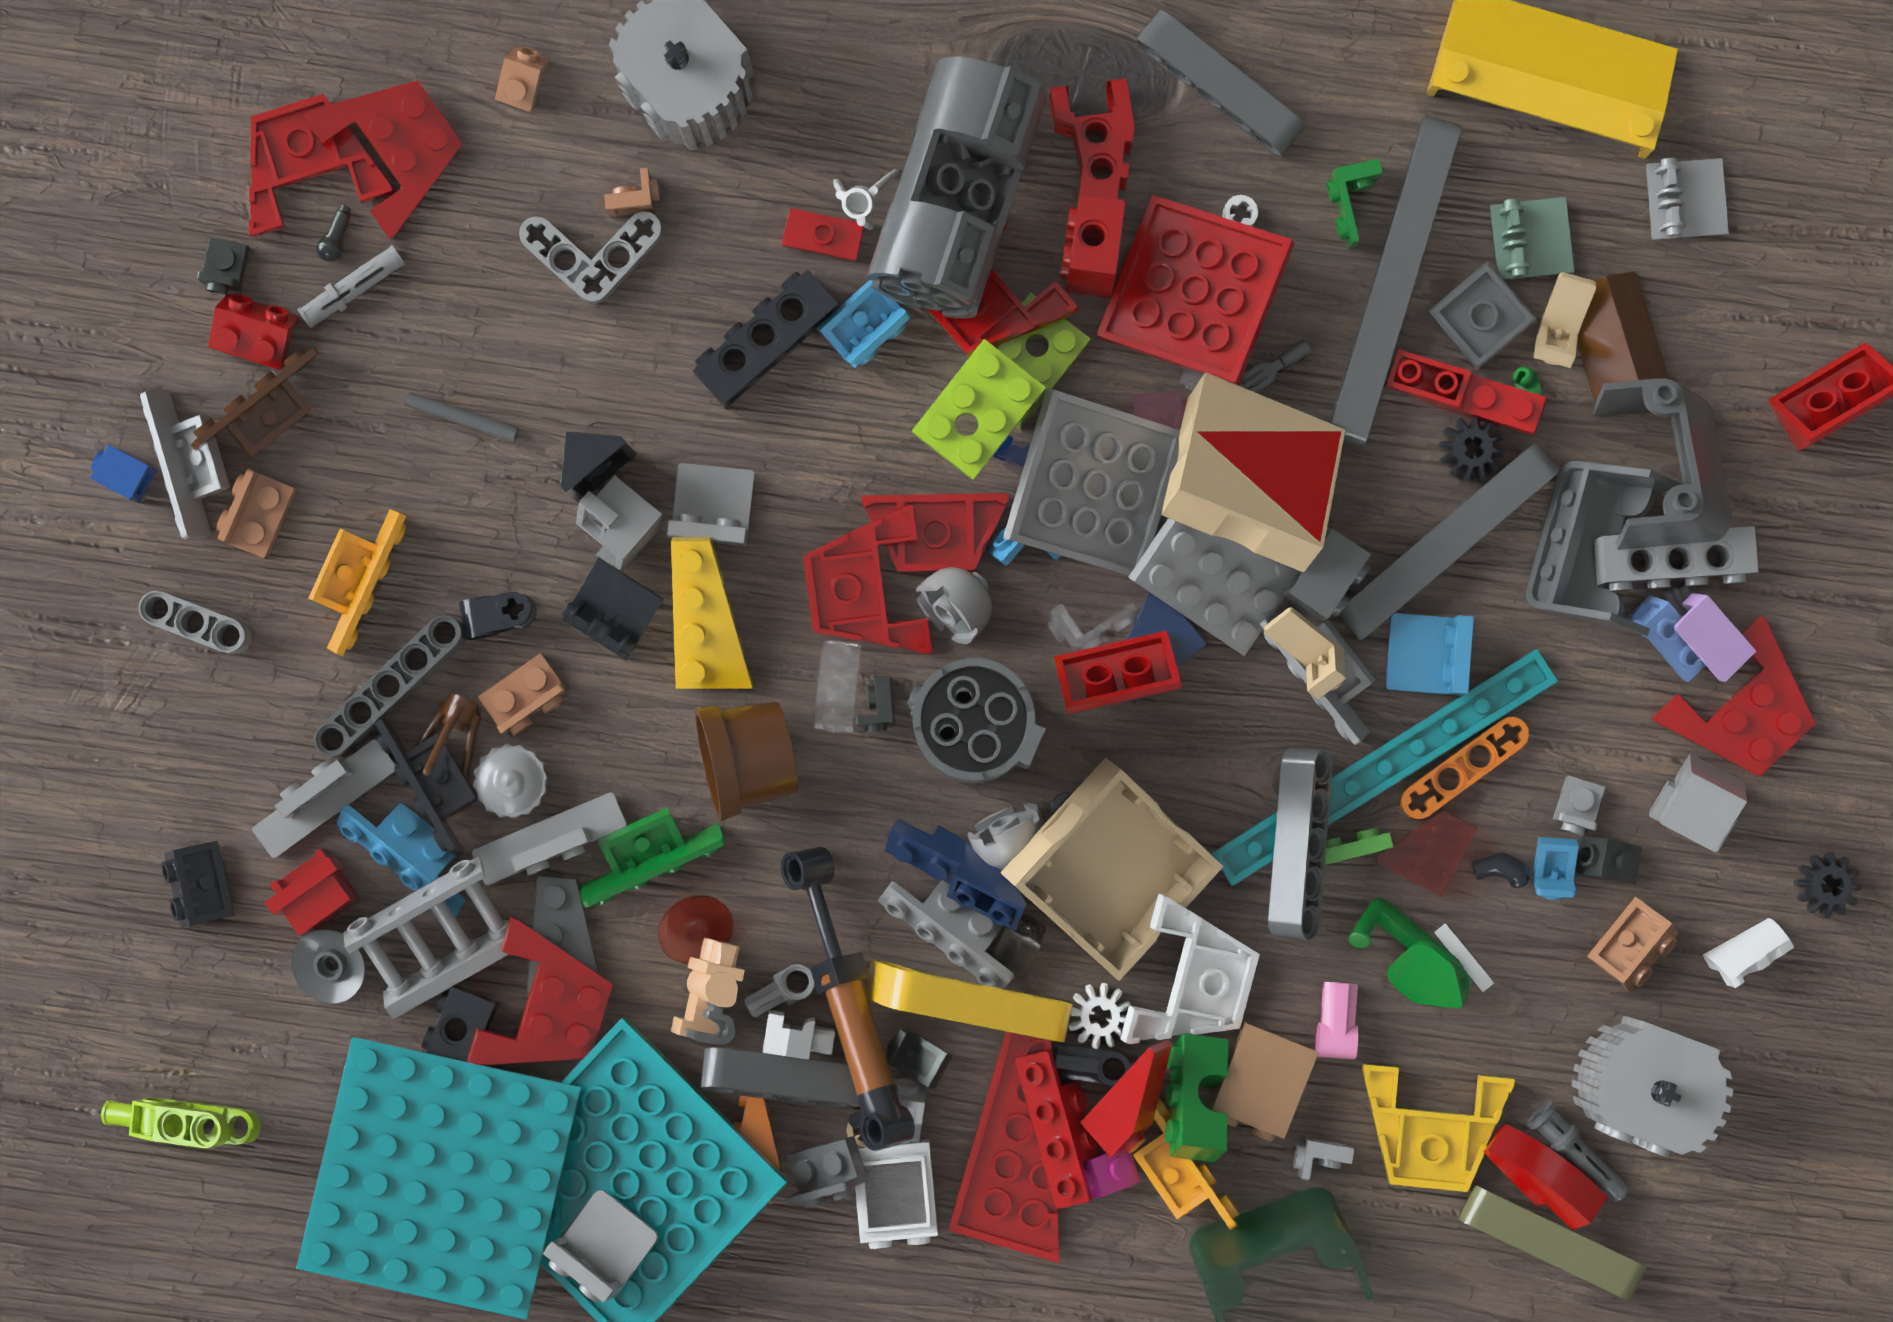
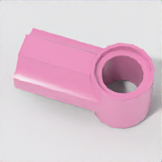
[1315,982,1358,1060]

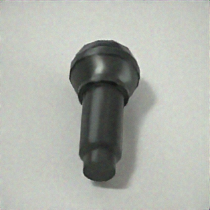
[316,205,351,262]

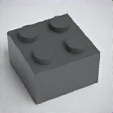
[1282,528,1371,622]

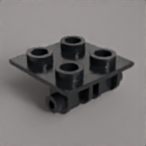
[562,557,663,661]

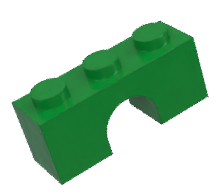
[1165,1033,1228,1163]

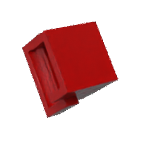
[264,848,361,936]

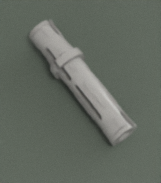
[297,244,406,329]

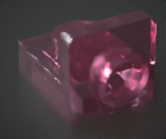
[1132,390,1187,430]

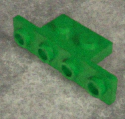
[579,807,726,908]

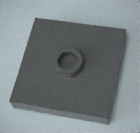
[1427,261,1537,370]

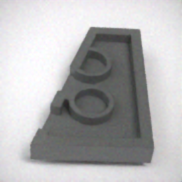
[527,876,599,992]

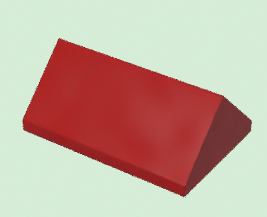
[1768,342,1893,451]
[1054,631,1182,715]

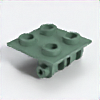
[1490,197,1575,280]

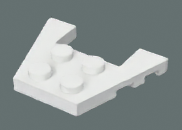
[1120,893,1260,1044]

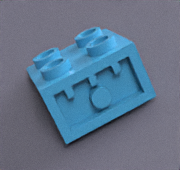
[1385,613,1474,696]

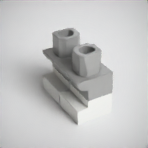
[762,1010,835,1060]

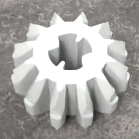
[1069,983,1131,1049]

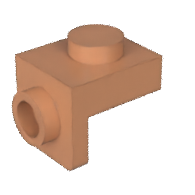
[495,47,550,112]

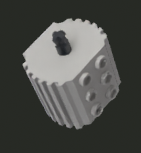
[609,0,754,150]
[1571,1016,1733,1158]

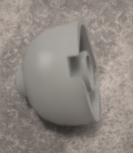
[916,567,992,645]
[967,803,1045,871]

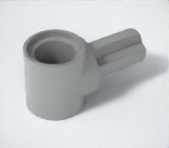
[744,963,815,1017]

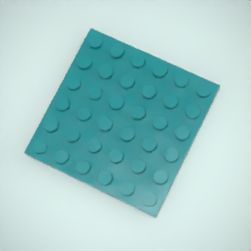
[541,1017,789,1322]
[296,1037,582,1320]

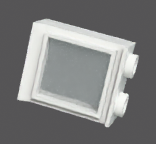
[855,1139,938,1249]

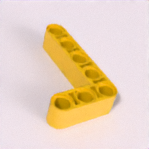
[865,959,1073,1042]

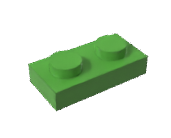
[1325,827,1393,865]

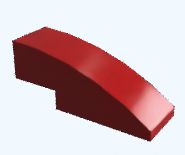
[1483,1124,1608,1230]

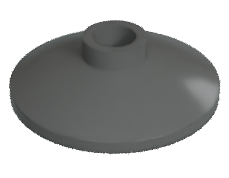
[292,928,366,1004]

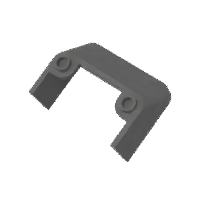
[1592,378,1732,550]
[1526,461,1684,636]

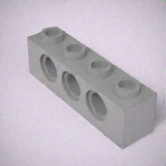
[1593,526,1759,591]

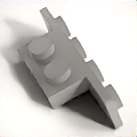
[140,390,230,540]
[1260,612,1375,745]
[252,739,396,858]
[472,792,627,885]
[878,880,1014,989]

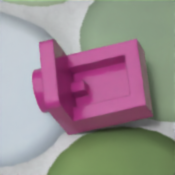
[1083,1151,1141,1198]

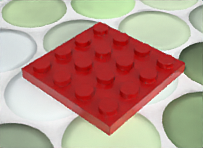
[1096,194,1295,386]

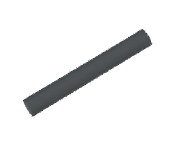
[405,392,519,443]

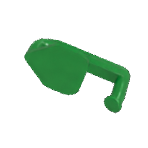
[1348,898,1471,1009]

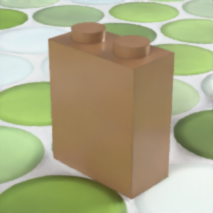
[1209,1021,1319,1142]

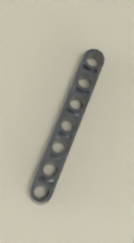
[1338,441,1561,641]

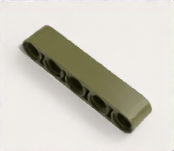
[1458,1184,1647,1302]

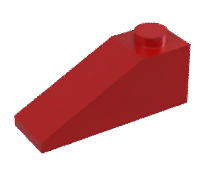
[1080,1039,1172,1158]

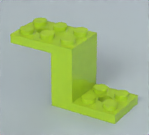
[911,292,1091,481]

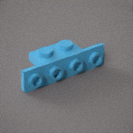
[336,802,467,918]

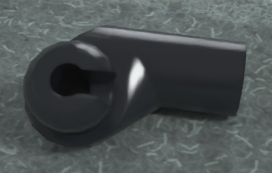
[1471,852,1529,889]

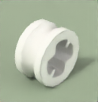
[1222,195,1258,226]

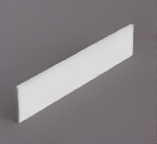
[1434,923,1494,992]

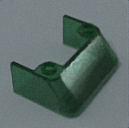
[1188,1186,1374,1322]

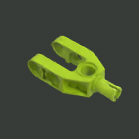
[101,1098,261,1148]

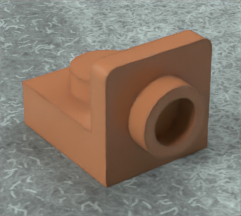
[604,167,660,217]

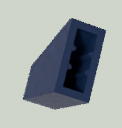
[1126,592,1207,704]

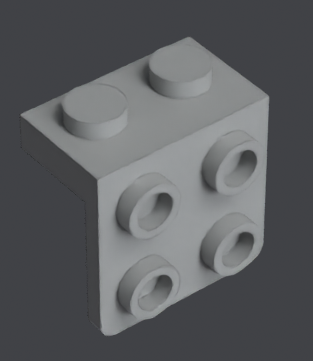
[543,1190,659,1303]

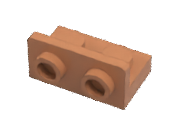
[216,469,297,559]
[478,653,568,736]
[1587,897,1678,992]

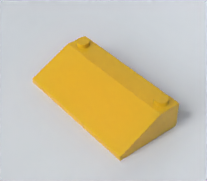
[1426,0,1678,159]

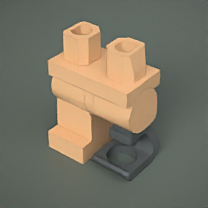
[671,938,745,1045]

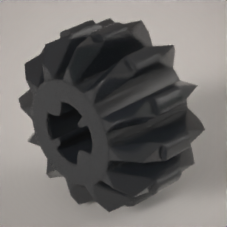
[1438,417,1504,482]
[1793,852,1863,918]

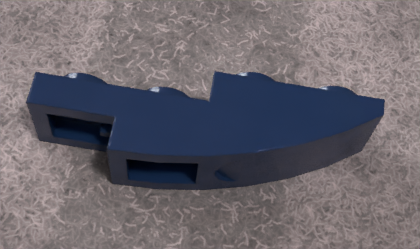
[885,819,1027,931]

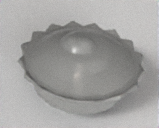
[473,743,548,819]

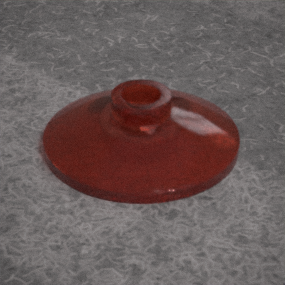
[658,895,734,964]

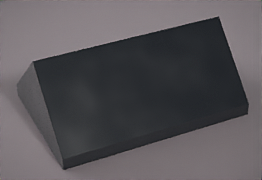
[561,431,637,504]

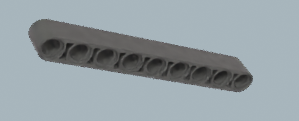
[1330,114,1462,448]

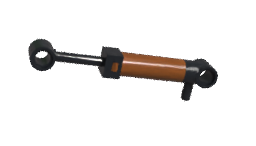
[781,847,915,1151]

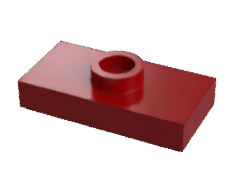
[782,208,864,263]

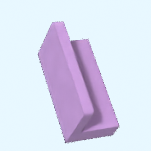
[1674,593,1756,682]

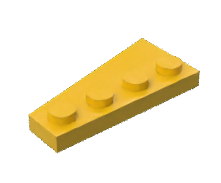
[671,537,753,689]

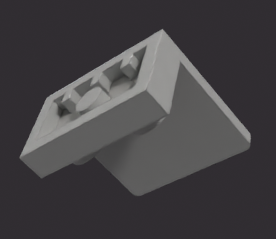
[667,463,755,547]

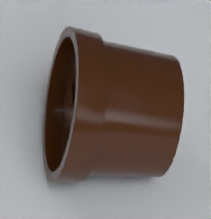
[695,702,798,821]

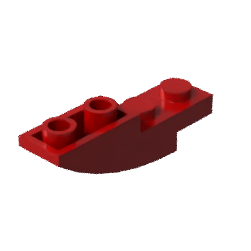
[1386,349,1547,436]

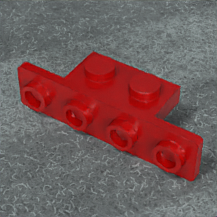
[1015,1050,1099,1209]

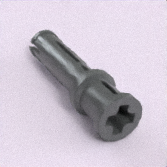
[1527,1101,1630,1203]

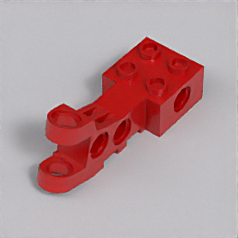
[1049,78,1134,298]

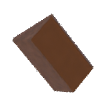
[1577,271,1669,402]

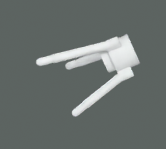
[833,169,899,230]

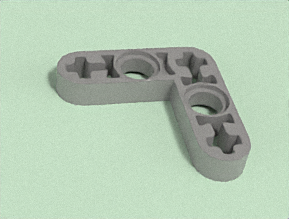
[519,211,663,304]

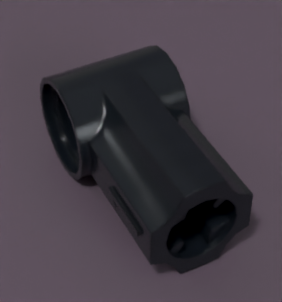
[1055,1044,1131,1087]

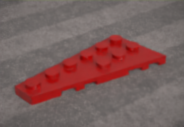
[948,1031,1060,1263]

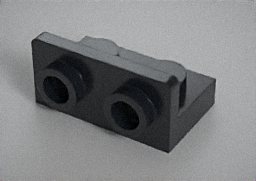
[161,841,235,928]

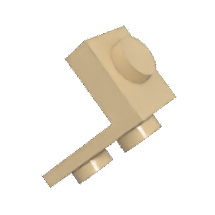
[1534,272,1596,368]
[1264,607,1346,699]

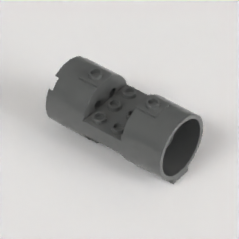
[866,57,1046,319]
[907,658,1046,784]

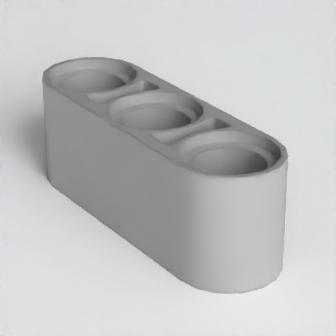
[138,590,253,655]

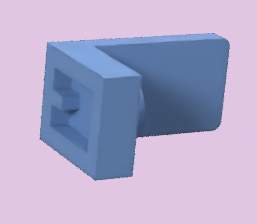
[1625,595,1706,682]

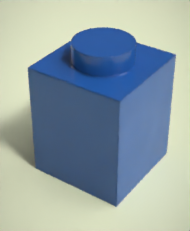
[90,445,157,503]

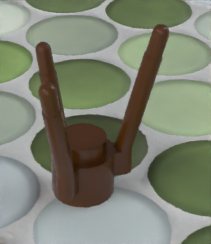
[413,693,482,780]

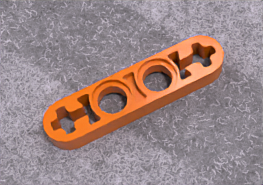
[1399,717,1529,819]

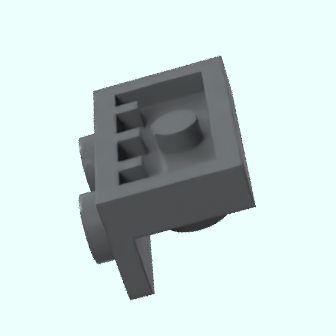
[786,1136,868,1208]

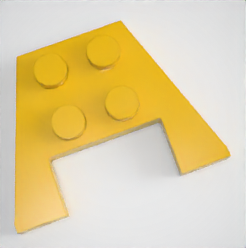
[1362,1063,1515,1192]

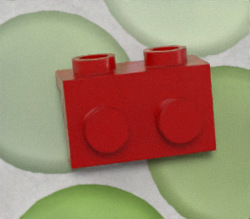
[208,294,299,370]

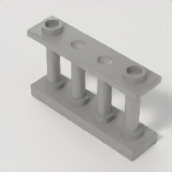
[343,856,519,1020]

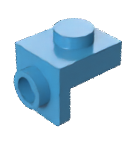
[1532,837,1579,900]

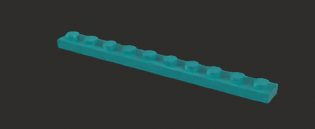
[1211,649,1558,886]

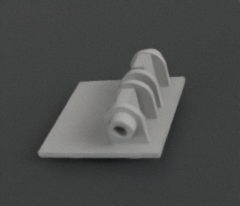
[1646,158,1729,240]

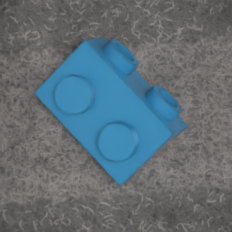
[817,280,911,368]

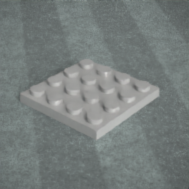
[1003,388,1180,575]
[1128,518,1330,656]

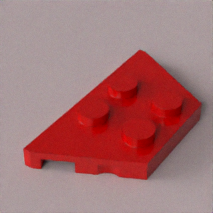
[861,493,1009,573]

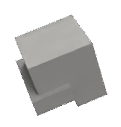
[576,475,662,572]
[1649,753,1747,853]

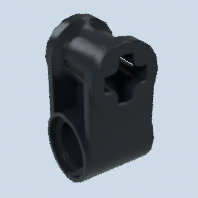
[459,592,537,640]

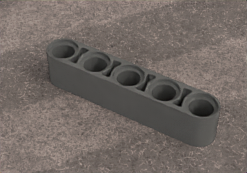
[1135,10,1305,156]
[314,615,466,757]
[1268,747,1333,940]
[701,1048,861,1111]

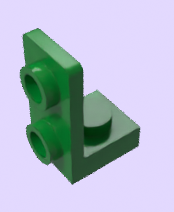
[1326,158,1383,249]

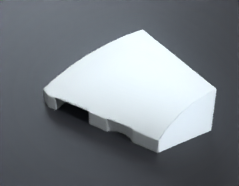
[1703,918,1794,988]

